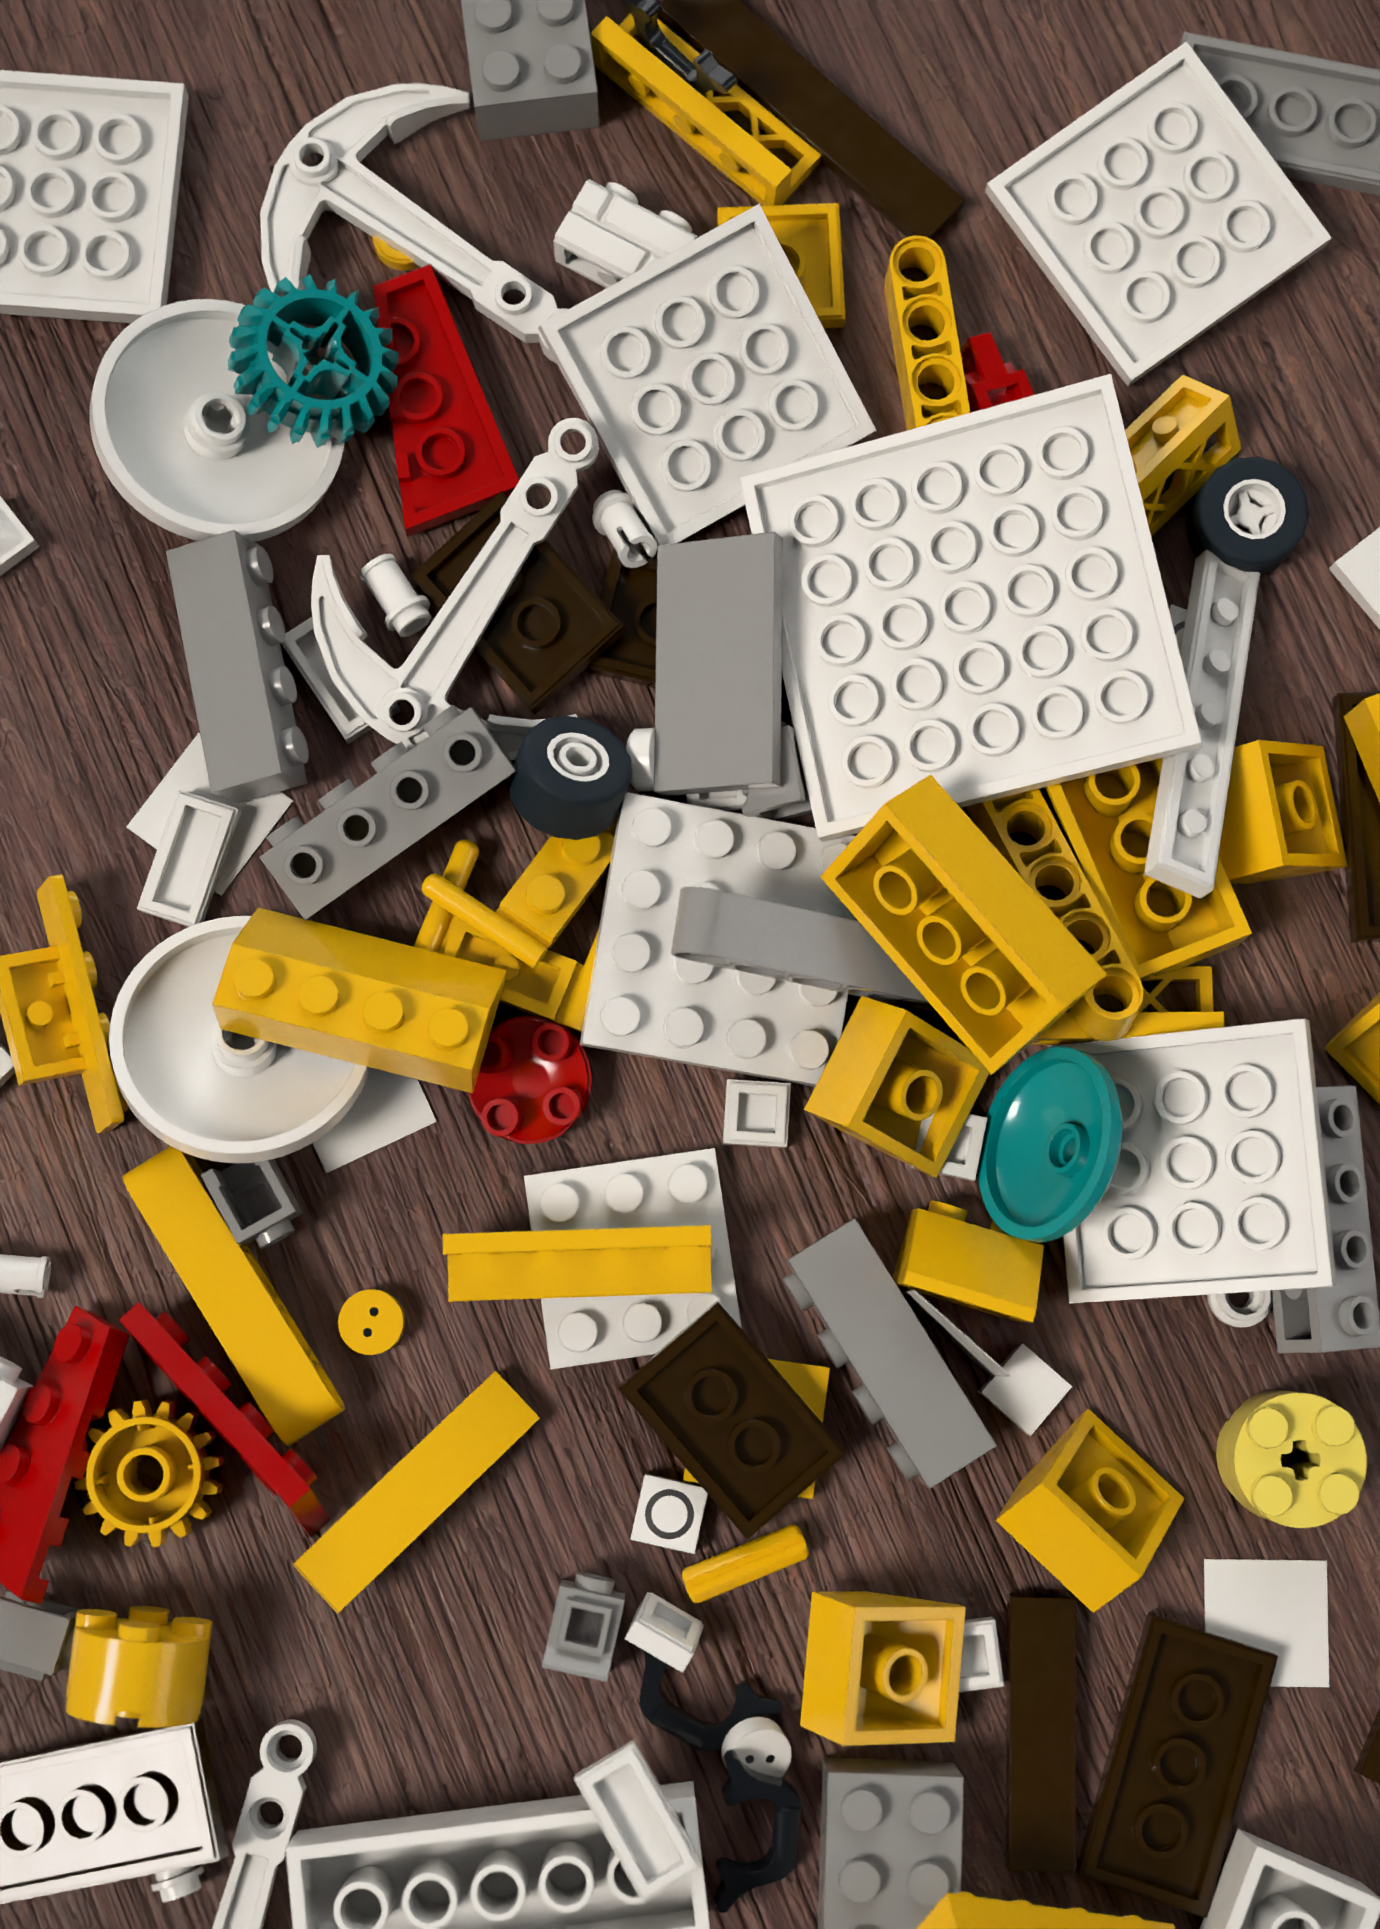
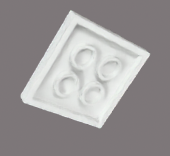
[524,1148,741,1370]

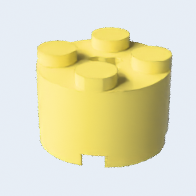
[1216,1390,1367,1528]

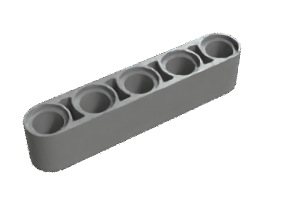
[671,887,936,1011]

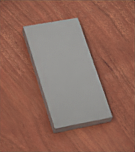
[1179,32,1380,196]
[654,532,783,796]

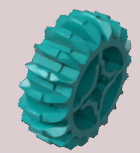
[228,274,399,448]

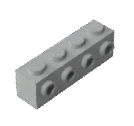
[166,530,309,803]
[259,705,516,920]
[1272,1086,1380,1353]
[782,1218,997,1489]

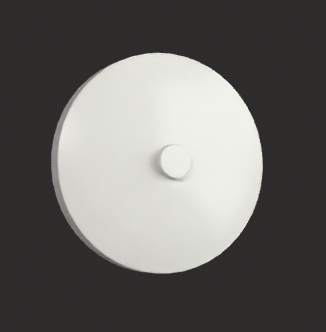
[90,299,344,542]
[109,916,370,1163]

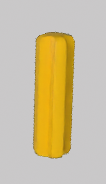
[682,1524,809,1603]

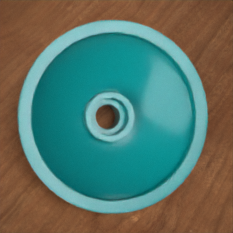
[978,1047,1123,1242]

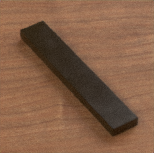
[657,0,965,240]

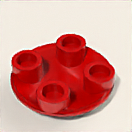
[468,1016,592,1144]

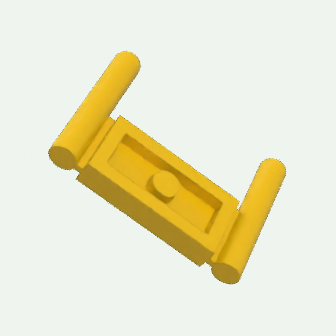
[422,812,619,969]
[413,839,599,1033]

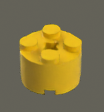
[66,1606,213,1728]

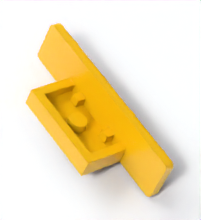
[0,874,128,1134]

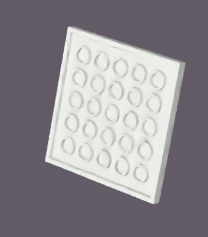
[739,374,1202,842]

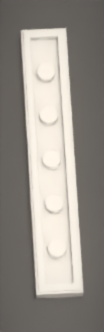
[1144,550,1260,899]

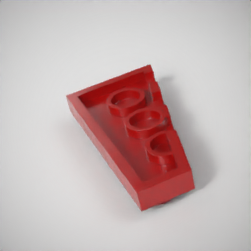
[373,264,519,537]
[119,1302,331,1537]
[0,1305,129,1604]

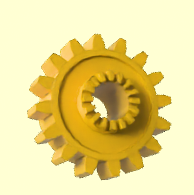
[74,1400,225,1547]

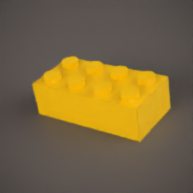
[820,774,1107,1075]

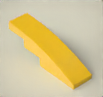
[293,1371,540,1614]

